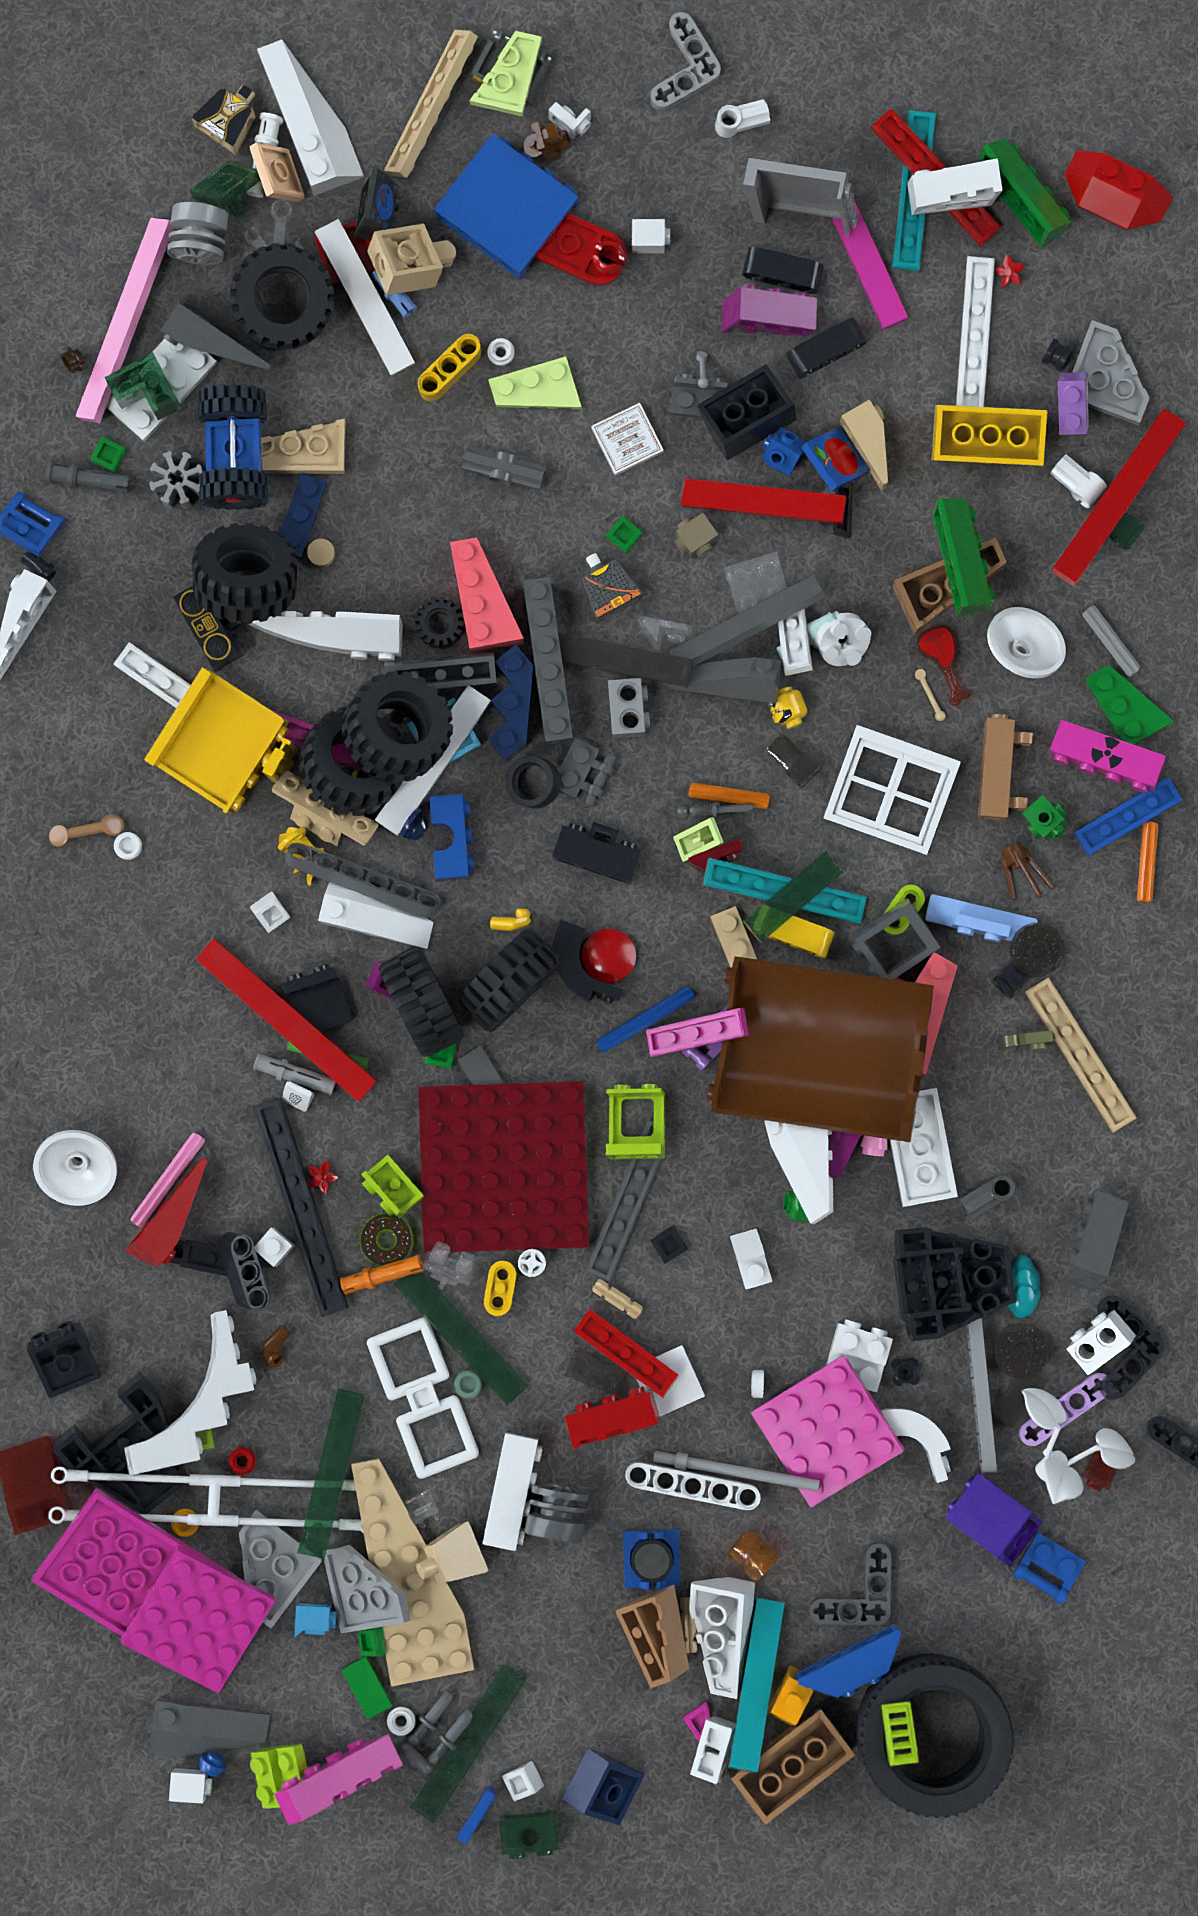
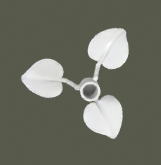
[1021,1388,1135,1504]

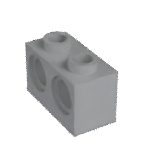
[608,678,650,738]

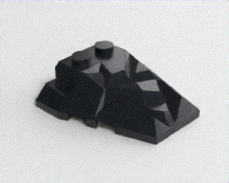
[893,1227,1016,1342]

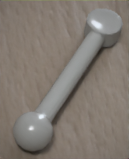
[696,351,709,388]

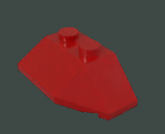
[1064,150,1173,231]

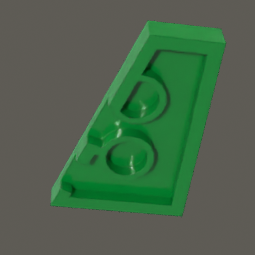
[1084,665,1174,745]

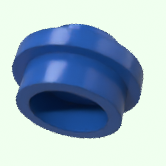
[199,1751,227,1777]

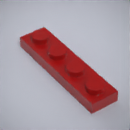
[573,1309,679,1398]

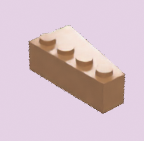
[892,538,1007,635]

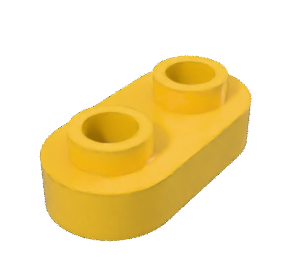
[484,1261,517,1316]

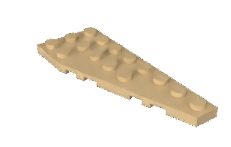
[351,1458,474,1686]

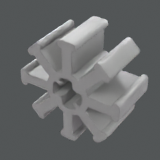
[149,451,204,509]

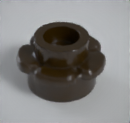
[61,347,85,373]

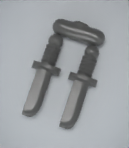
[676,801,755,818]
[400,1690,472,1775]

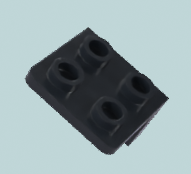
[282,964,352,1032]

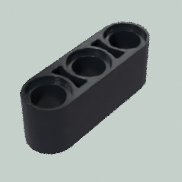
[742,247,824,294]
[786,318,867,379]
[219,1232,269,1311]

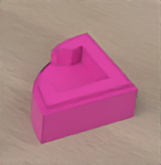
[683,1701,711,1742]

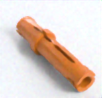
[340,1254,424,1295]

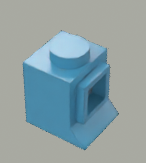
[295,1603,337,1637]

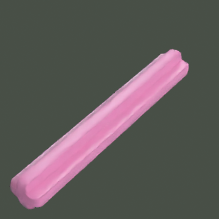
[131,1132,205,1227]

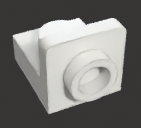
[549,102,591,139]

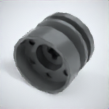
[524,1483,590,1543]

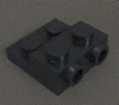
[27,1321,101,1399]

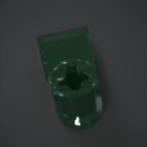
[1108,512,1145,550]

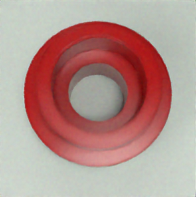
[228,1447,257,1475]

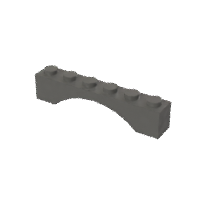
[523,577,573,746]

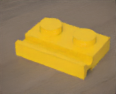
[262,737,300,783]

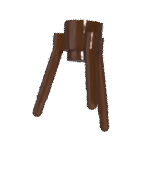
[1000,842,1055,901]

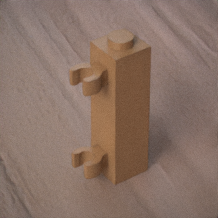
[978,714,1033,821]

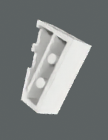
[908,158,1002,215]

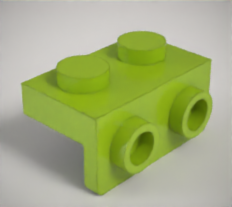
[361,1155,424,1219]

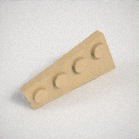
[261,418,346,474]

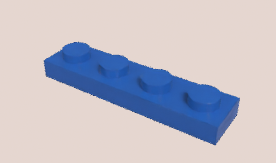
[1074,777,1183,857]

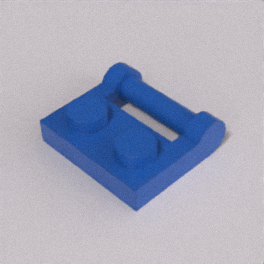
[0,491,66,557]
[1012,1532,1086,1605]

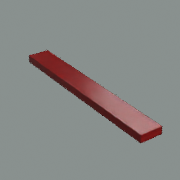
[1051,408,1186,586]
[196,939,378,1102]

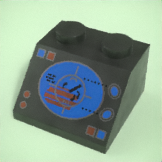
[354,166,401,242]

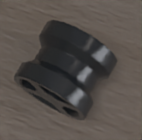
[1041,338,1073,372]
[992,965,1027,999]

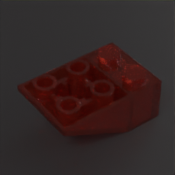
[0,1435,73,1536]

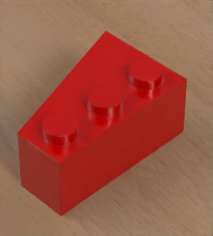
[564,1386,661,1449]

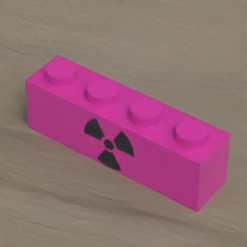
[1050,720,1166,793]

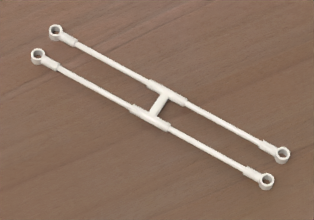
[48,1466,364,1533]

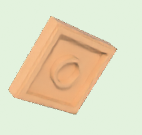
[249,142,305,202]

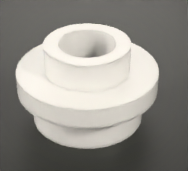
[487,338,515,366]
[387,1706,415,1736]

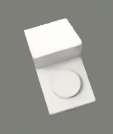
[730,1229,772,1289]

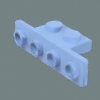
[925,894,1037,946]

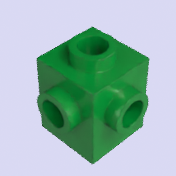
[1022,795,1069,841]

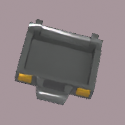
[471,30,552,106]

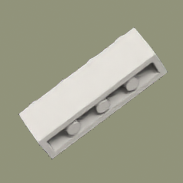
[483,1432,543,1551]

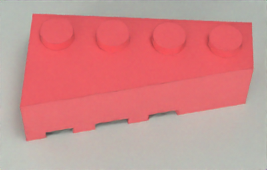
[450,537,524,654]
[914,952,957,1076]

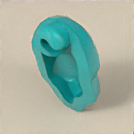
[1008,1255,1041,1318]

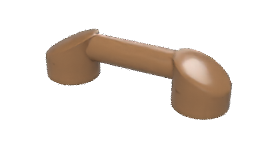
[49,814,125,848]

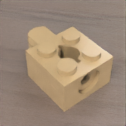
[367,224,456,295]

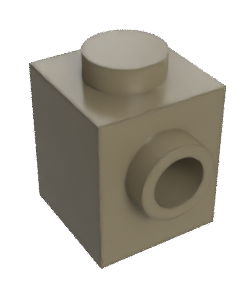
[674,513,718,558]

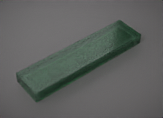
[742,851,843,942]

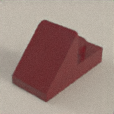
[687,838,743,873]

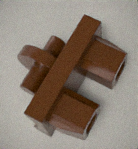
[524,122,572,161]

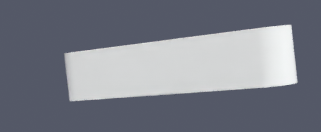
[626,1461,760,1510]

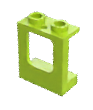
[606,1084,665,1159]

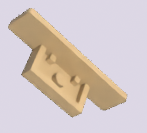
[272,770,378,846]

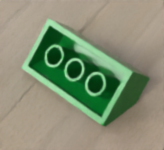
[978,138,1071,249]
[932,498,995,617]

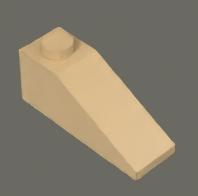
[840,399,888,491]

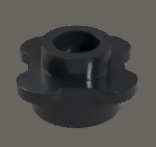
[891,1357,920,1386]

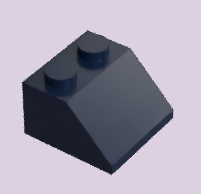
[563,1748,645,1825]

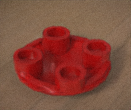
[582,929,636,983]

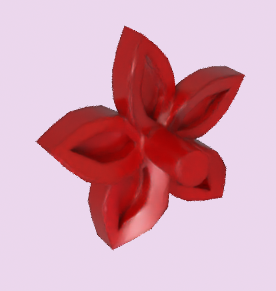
[994,255,1025,288]
[308,1161,339,1194]

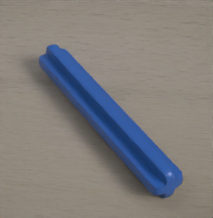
[597,987,695,1052]

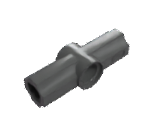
[461,446,546,491]

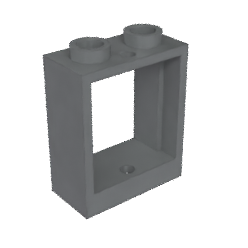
[852,898,941,979]

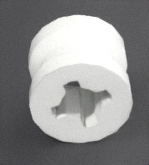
[518,1249,546,1277]

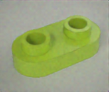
[883,885,925,935]

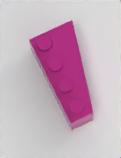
[274,1734,403,1825]

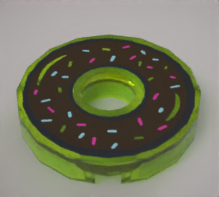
[359,1213,414,1266]

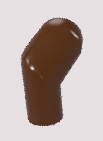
[263,1325,291,1367]

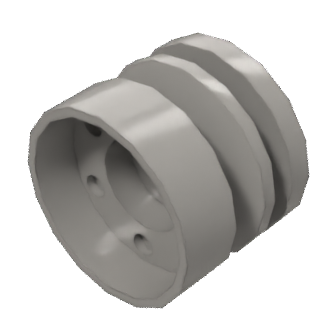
[167,202,228,265]

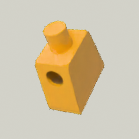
[767,1665,814,1726]

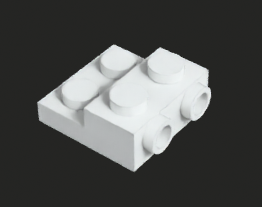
[826,1319,893,1392]

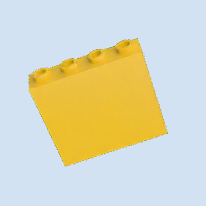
[144,667,289,814]

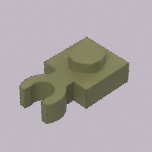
[1003,1030,1053,1050]

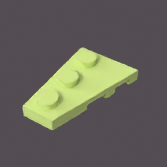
[488,357,582,409]

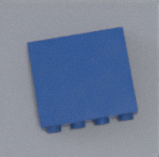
[434,134,579,280]

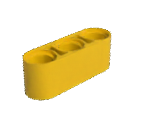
[417,334,481,402]
[751,905,835,959]

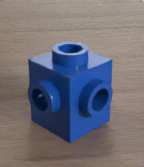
[761,428,806,476]

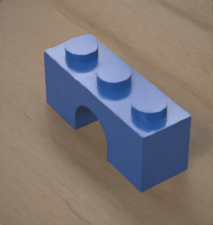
[430,794,474,881]

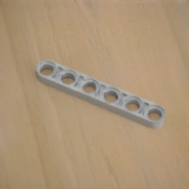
[966,1318,997,1475]

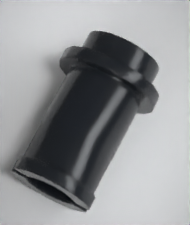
[21,551,56,582]

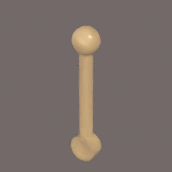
[915,669,946,721]

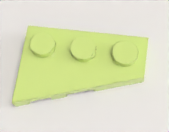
[470,31,542,117]

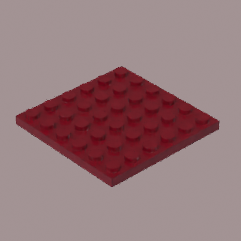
[418,1081,590,1253]

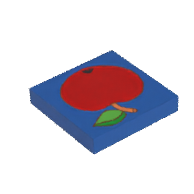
[801,427,870,491]

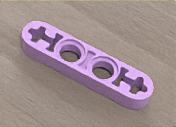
[1018,1373,1113,1446]

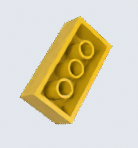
[932,405,1047,466]

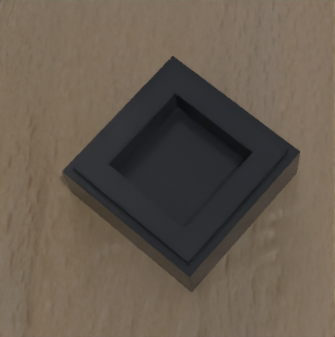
[650,1226,688,1264]

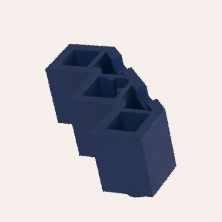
[487,645,534,763]

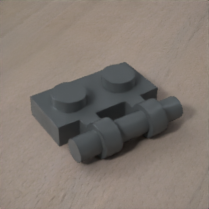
[558,738,617,807]

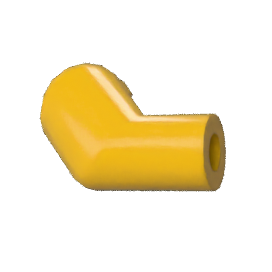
[490,909,531,931]

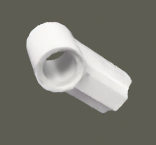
[715,99,770,138]
[1050,454,1107,508]

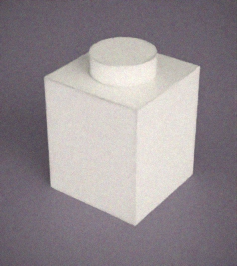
[632,219,670,253]
[254,1228,295,1267]
[169,1768,213,1803]

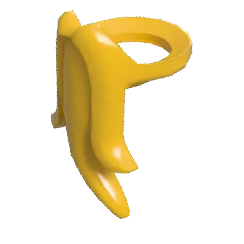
[278,826,324,886]

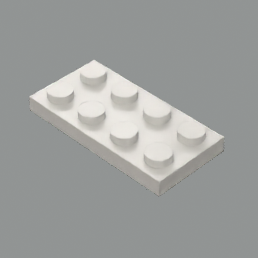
[106,339,218,442]
[889,1088,958,1207]

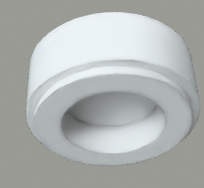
[114,832,142,860]
[751,1370,764,1398]

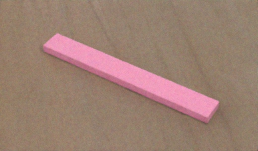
[75,218,173,423]

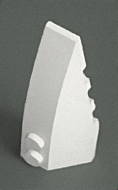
[257,40,364,196]
[242,611,403,661]

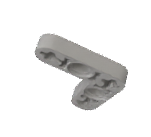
[651,12,721,111]

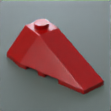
[125,1157,207,1268]

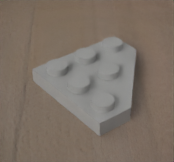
[1072,320,1149,426]
[239,1509,323,1628]
[322,1545,411,1633]

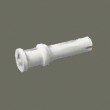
[246,113,284,198]

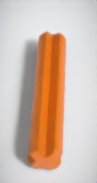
[689,782,770,809]
[1137,821,1158,903]

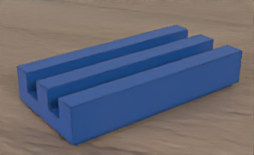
[457,1786,497,1844]

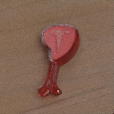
[916,625,971,706]

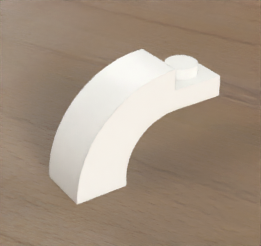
[880,1408,951,1483]

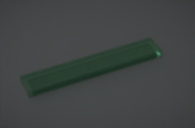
[394,1272,528,1406]
[297,1388,365,1560]
[410,1664,527,1823]

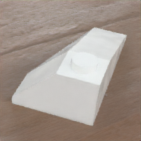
[0,569,56,680]
[318,873,434,949]
[764,1120,833,1224]
[689,1577,755,1699]

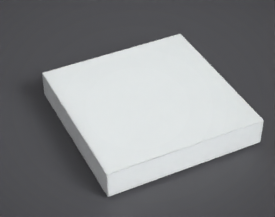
[637,1345,705,1416]

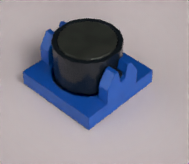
[623,1529,681,1589]

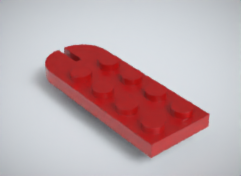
[533,213,627,286]

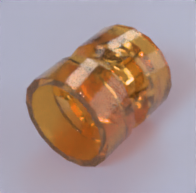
[726,1528,779,1582]

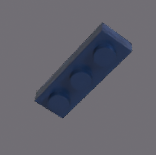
[281,473,327,559]

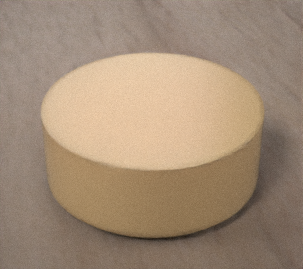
[307,539,335,567]

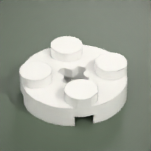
[816,613,871,666]

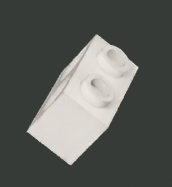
[1067,1310,1136,1375]
[690,1716,736,1784]

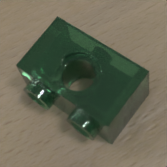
[499,1811,559,1859]

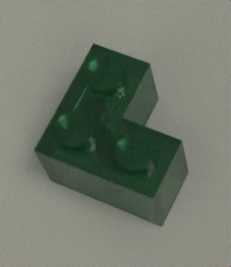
[104,353,182,420]

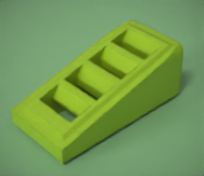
[881,1701,919,1766]

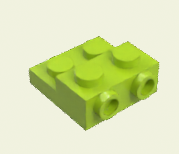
[250,1744,307,1809]

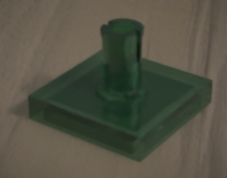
[189,160,261,217]

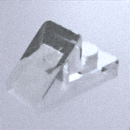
[638,616,692,657]

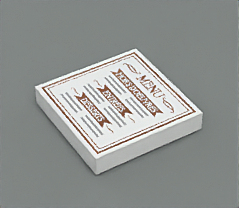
[591,403,664,476]

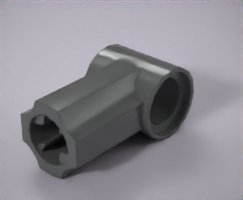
[960,1175,1015,1219]

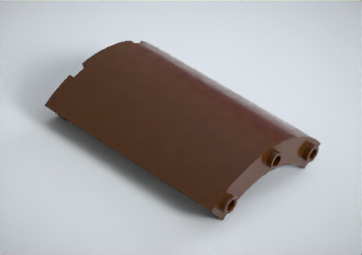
[707,956,934,1143]

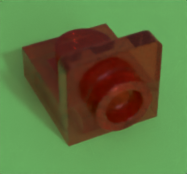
[1081,1451,1117,1492]

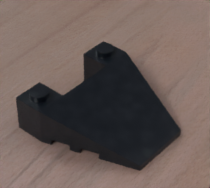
[52,1372,188,1514]

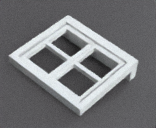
[824,725,960,855]

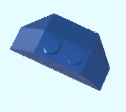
[794,1624,901,1698]

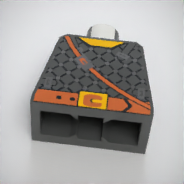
[582,553,642,623]

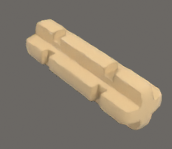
[592,1279,643,1319]
[680,1597,697,1653]

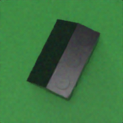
[697,364,797,461]

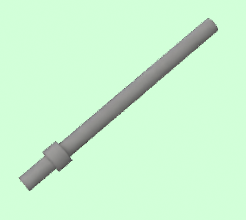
[653,1451,820,1491]

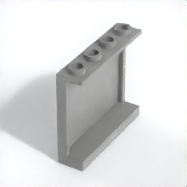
[743,158,858,237]

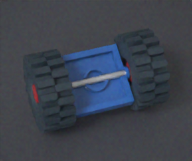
[198,384,268,510]

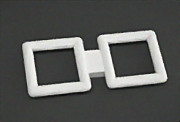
[367,1317,479,1479]

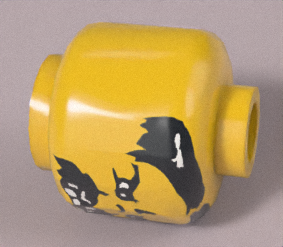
[768,686,808,729]

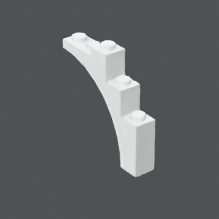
[124,1310,256,1475]

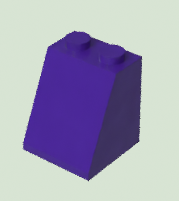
[946,1473,1043,1567]

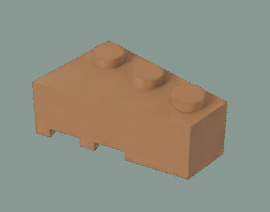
[615,1584,689,1688]

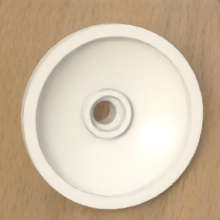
[987,607,1066,678]
[33,1130,117,1206]

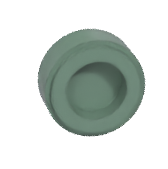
[454,1370,482,1399]

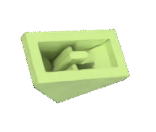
[673,817,724,862]

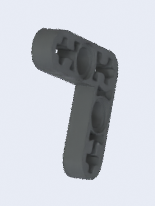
[809,1542,891,1625]

